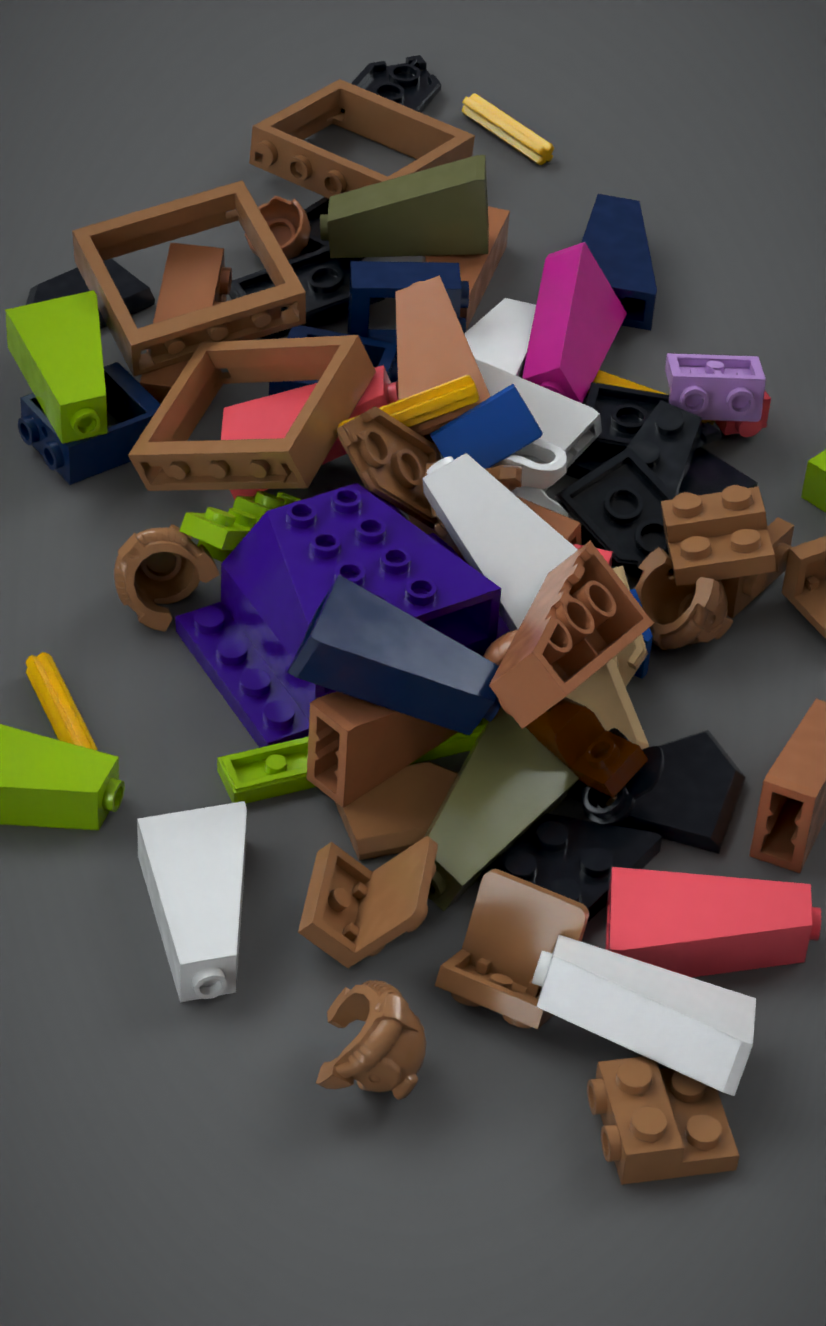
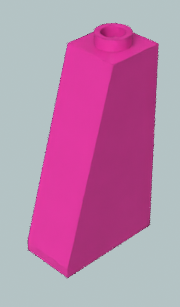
[522,242,627,403]

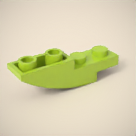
[179,491,302,562]

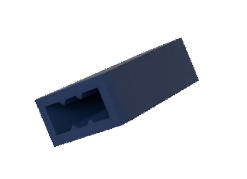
[581,194,657,331]
[287,575,501,736]

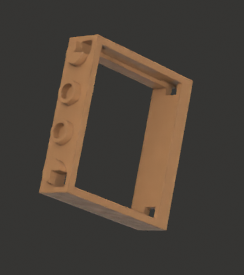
[249,79,475,198]
[72,180,306,377]
[128,335,376,491]

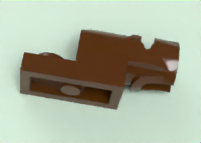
[526,697,648,798]

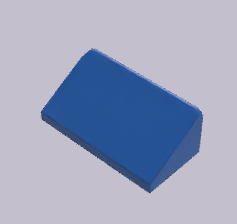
[430,384,543,469]

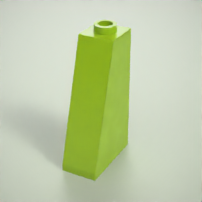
[5,290,108,444]
[0,724,125,830]

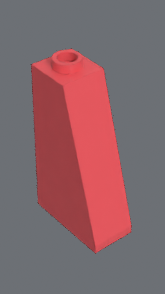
[221,365,398,500]
[605,867,821,977]

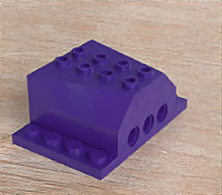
[175,483,510,748]

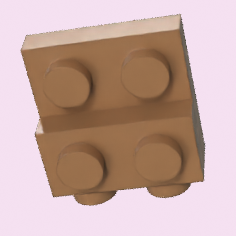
[661,485,776,586]
[587,1056,740,1185]

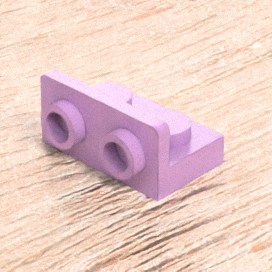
[665,353,766,422]

